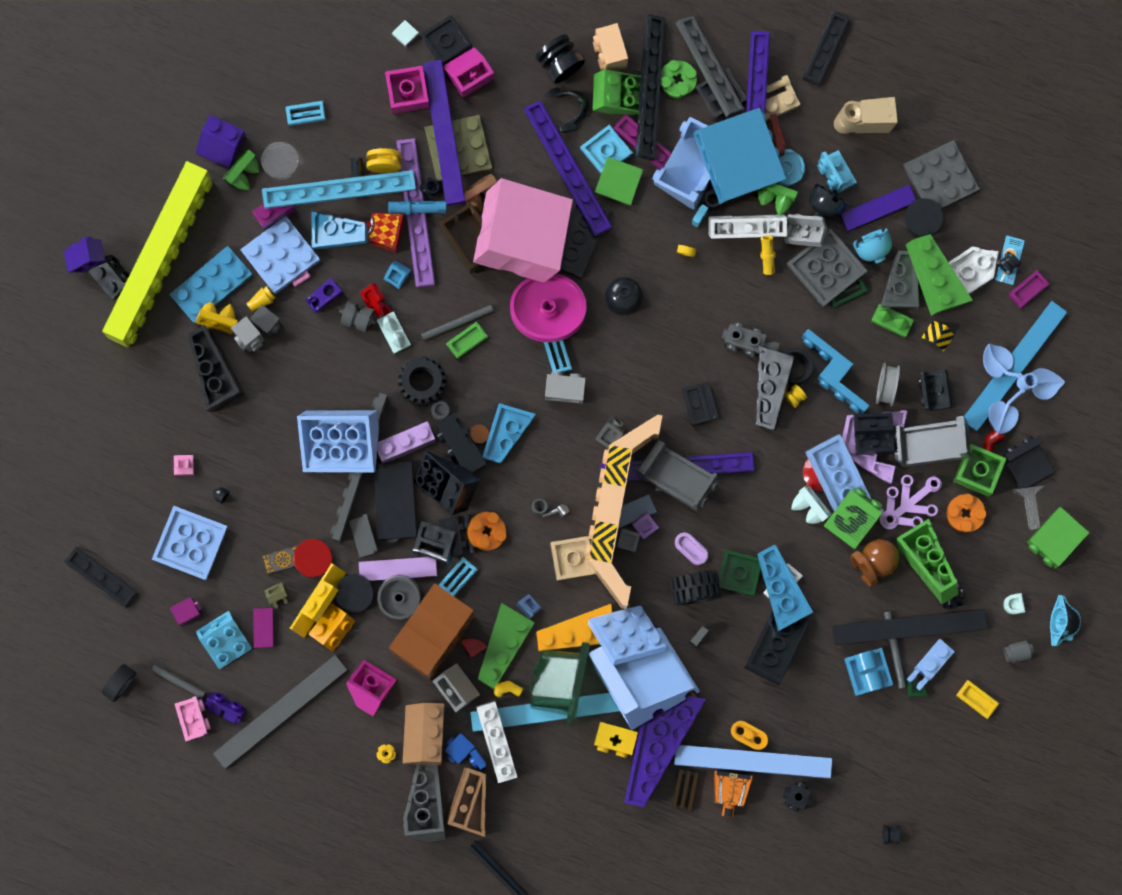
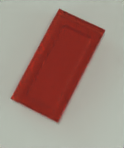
[770,114,785,156]

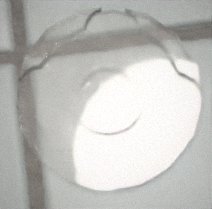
[261,142,299,180]

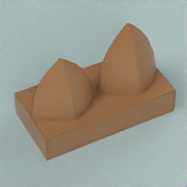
[464,174,497,212]

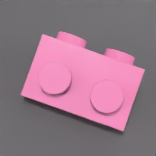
[175,696,211,742]

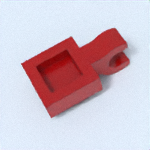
[360,283,391,318]

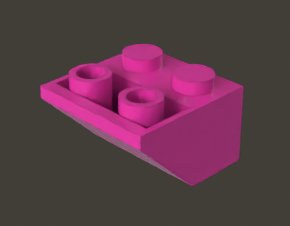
[443,47,494,98]

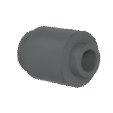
[1004,641,1034,663]

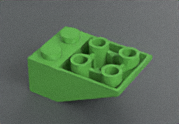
[593,69,641,115]

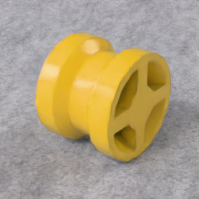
[785,384,807,408]

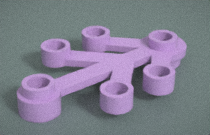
[880,475,942,529]

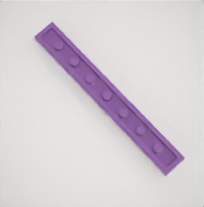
[397,138,435,288]

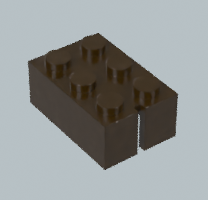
[439,203,484,275]

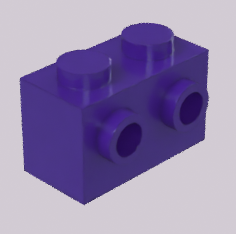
[64,237,105,273]

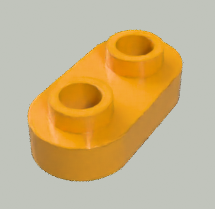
[731,721,768,750]

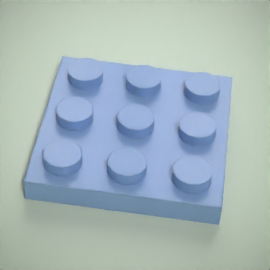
[240,216,320,295]
[152,506,228,581]
[588,605,667,665]

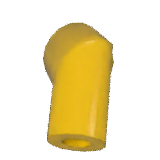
[494,681,524,697]

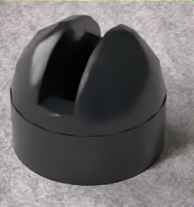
[213,487,230,504]

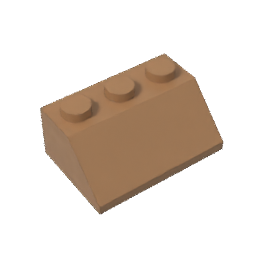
[403,703,445,765]

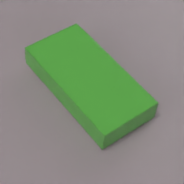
[446,321,488,360]

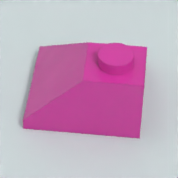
[346,660,397,716]

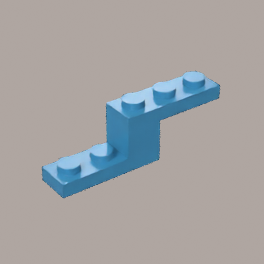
[802,329,869,414]

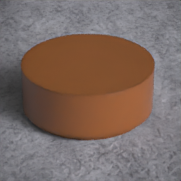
[470,425,489,444]

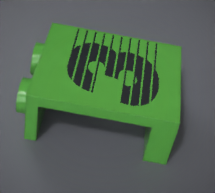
[824,487,884,549]

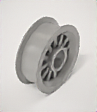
[876,362,900,407]

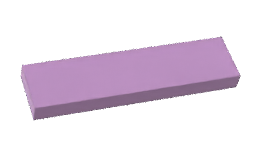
[359,557,437,581]

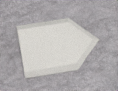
[949,247,998,294]

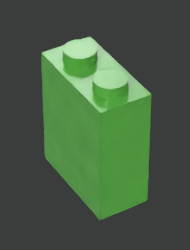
[1026,507,1089,568]

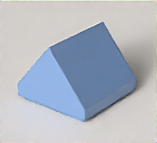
[516,594,541,620]

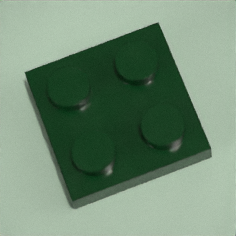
[718,549,761,597]

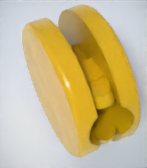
[366,148,402,173]

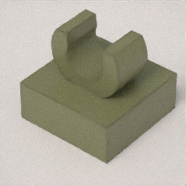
[264,582,287,608]

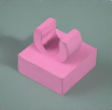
[174,455,194,476]

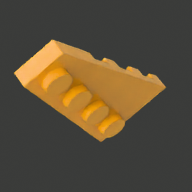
[536,604,612,651]

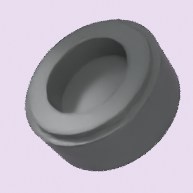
[431,401,450,421]

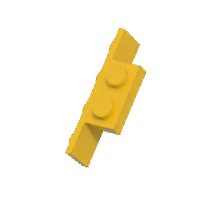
[289,563,346,638]

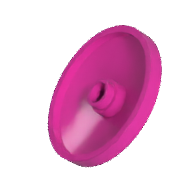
[510,274,586,342]

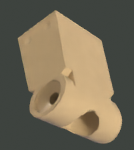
[834,97,897,134]

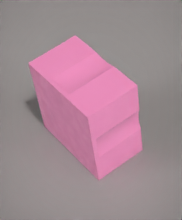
[473,178,573,283]

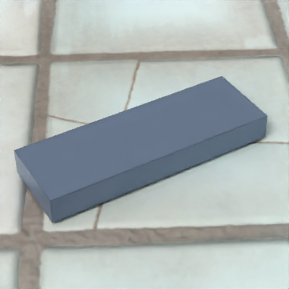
[618,495,657,529]

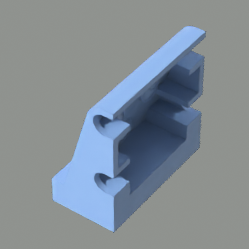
[589,628,700,730]

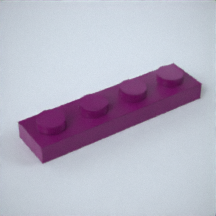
[613,114,671,170]

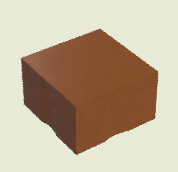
[389,583,475,681]

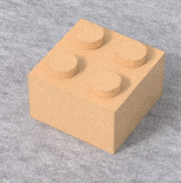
[592,23,628,72]

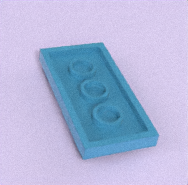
[169,246,253,324]

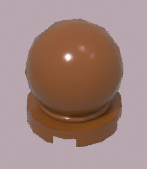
[850,539,900,587]

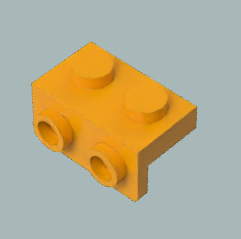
[309,603,355,652]

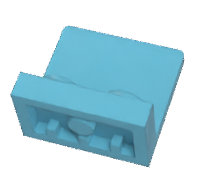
[818,150,857,195]
[196,611,252,669]

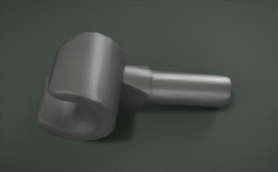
[542,504,570,518]

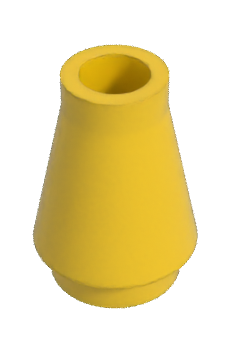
[247,286,276,312]

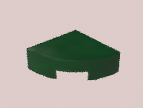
[906,678,928,698]

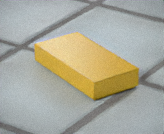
[956,680,999,719]

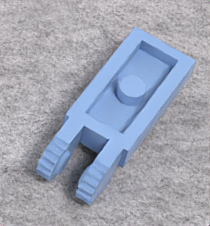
[907,639,955,690]

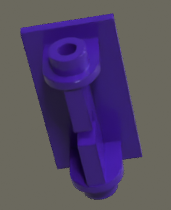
[204,692,247,724]

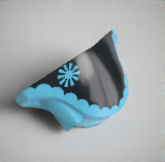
[1050,595,1081,646]

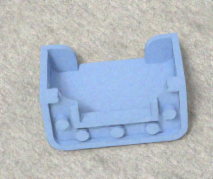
[652,117,711,210]

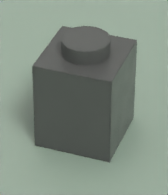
[250,305,281,337]

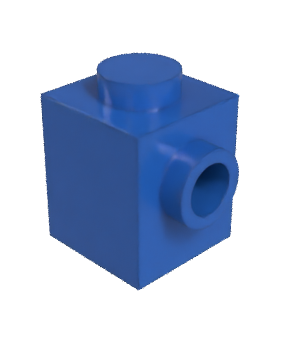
[445,733,475,764]

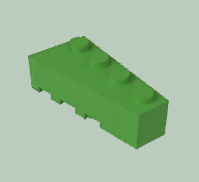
[906,234,973,316]
[897,519,958,604]

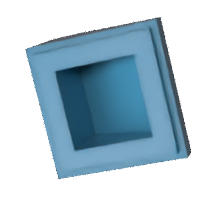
[383,261,411,289]

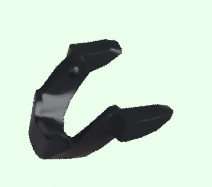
[544,87,589,133]

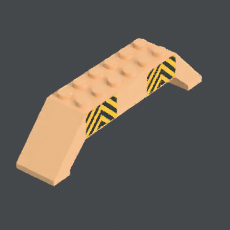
[585,415,662,609]

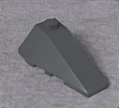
[403,764,446,842]

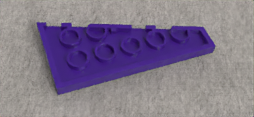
[624,695,706,807]

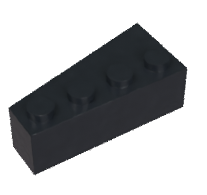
[188,325,245,412]

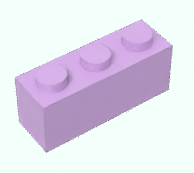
[377,421,436,464]

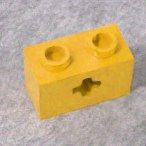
[594,722,638,758]

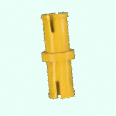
[760,235,776,275]

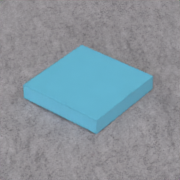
[580,124,633,174]

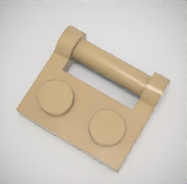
[765,75,800,121]

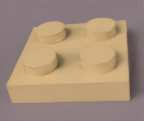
[550,536,595,581]

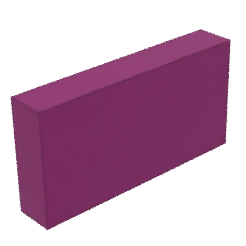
[1008,270,1049,309]
[253,608,274,648]

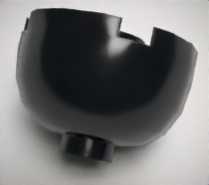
[809,183,847,218]
[605,277,643,315]

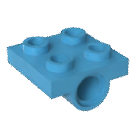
[844,648,893,696]

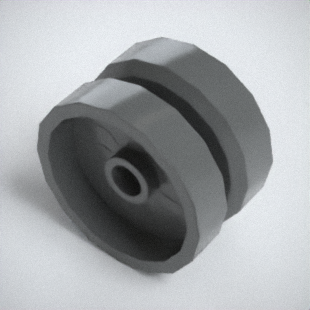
[377,574,421,619]

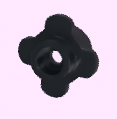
[420,177,442,200]

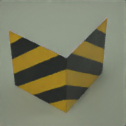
[921,321,955,352]

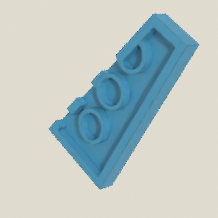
[757,545,813,631]

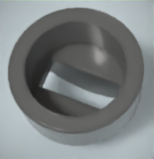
[531,499,548,515]

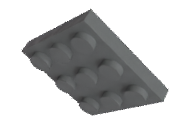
[903,140,980,209]
[787,229,867,308]

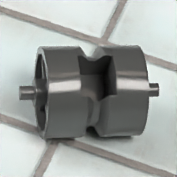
[339,301,376,333]

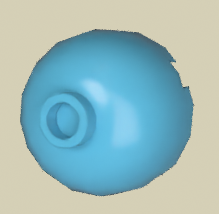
[853,228,892,263]

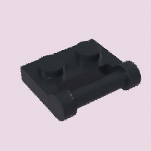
[413,521,458,566]

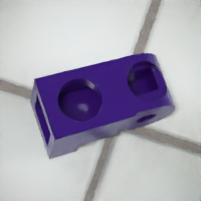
[306,278,345,313]

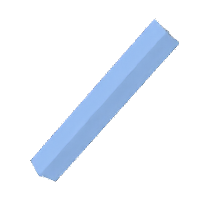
[674,745,832,779]

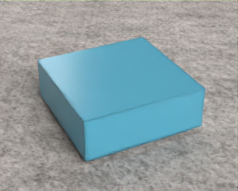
[692,205,708,228]

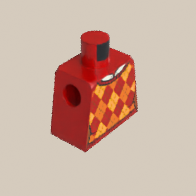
[359,213,404,253]

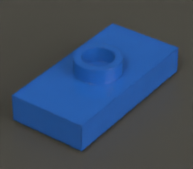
[469,749,487,771]

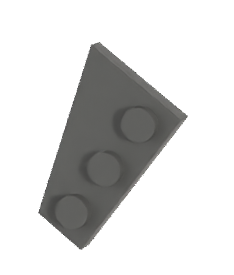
[880,251,919,308]

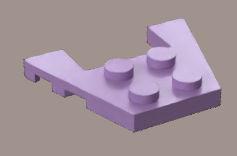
[842,410,907,484]

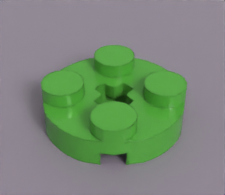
[660,60,697,99]

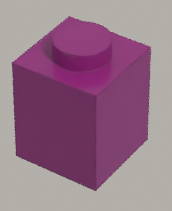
[170,597,202,627]

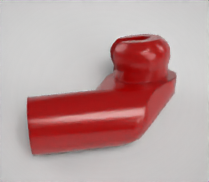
[984,430,1005,453]

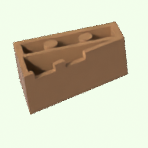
[445,767,486,837]

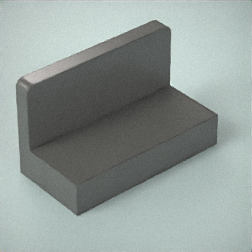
[349,514,379,558]

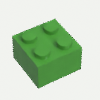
[953,444,1006,497]

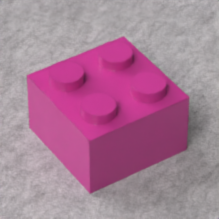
[385,66,429,114]

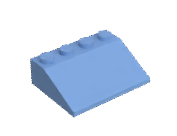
[297,410,379,472]

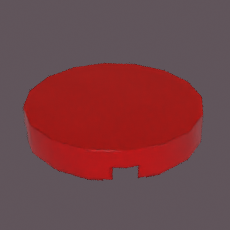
[293,539,332,578]

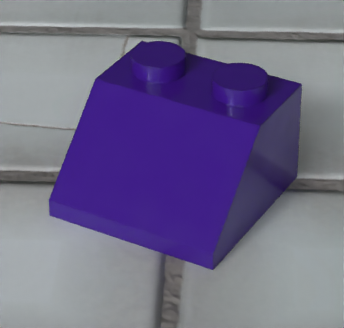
[196,115,246,169]

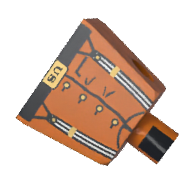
[714,771,752,817]

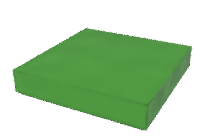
[595,157,643,206]

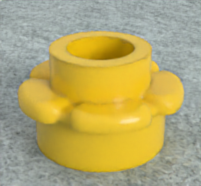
[377,744,396,764]

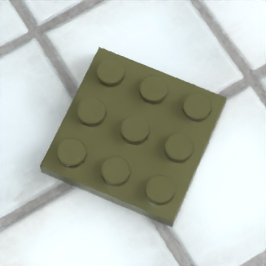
[424,115,492,182]

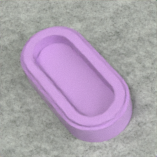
[675,533,708,566]

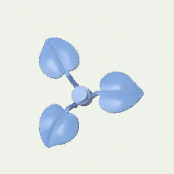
[983,343,1065,434]

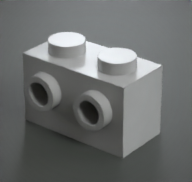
[231,316,264,353]
[545,372,585,404]
[433,664,480,712]

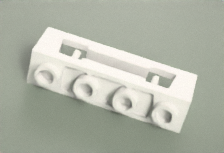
[709,214,787,238]
[476,701,517,783]

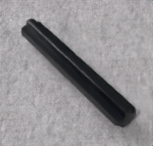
[469,841,529,895]

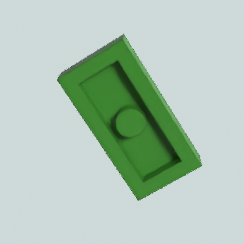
[222,150,259,190]
[757,183,797,215]
[871,304,914,338]

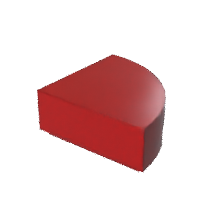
[461,639,488,658]

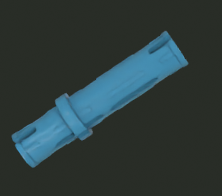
[388,200,446,215]

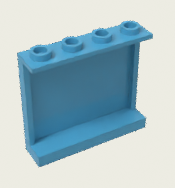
[693,108,786,204]

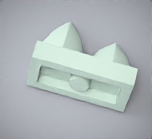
[377,312,411,355]
[791,485,832,524]

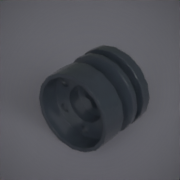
[535,34,586,84]

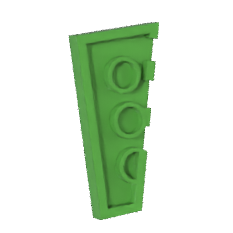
[478,603,534,689]

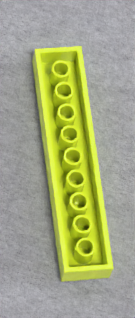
[102,161,212,348]

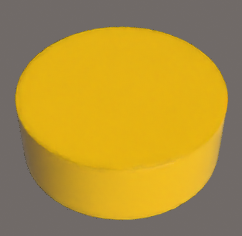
[677,245,697,257]

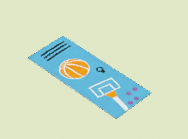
[995,235,1025,285]

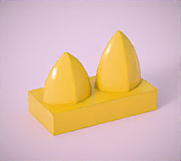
[195,302,237,334]

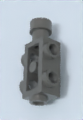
[721,323,780,358]

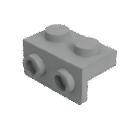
[784,214,827,247]

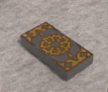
[262,545,298,575]

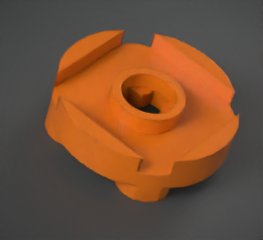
[947,494,986,533]
[467,512,506,551]

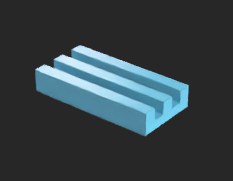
[286,101,326,126]
[544,340,572,373]
[438,557,478,597]

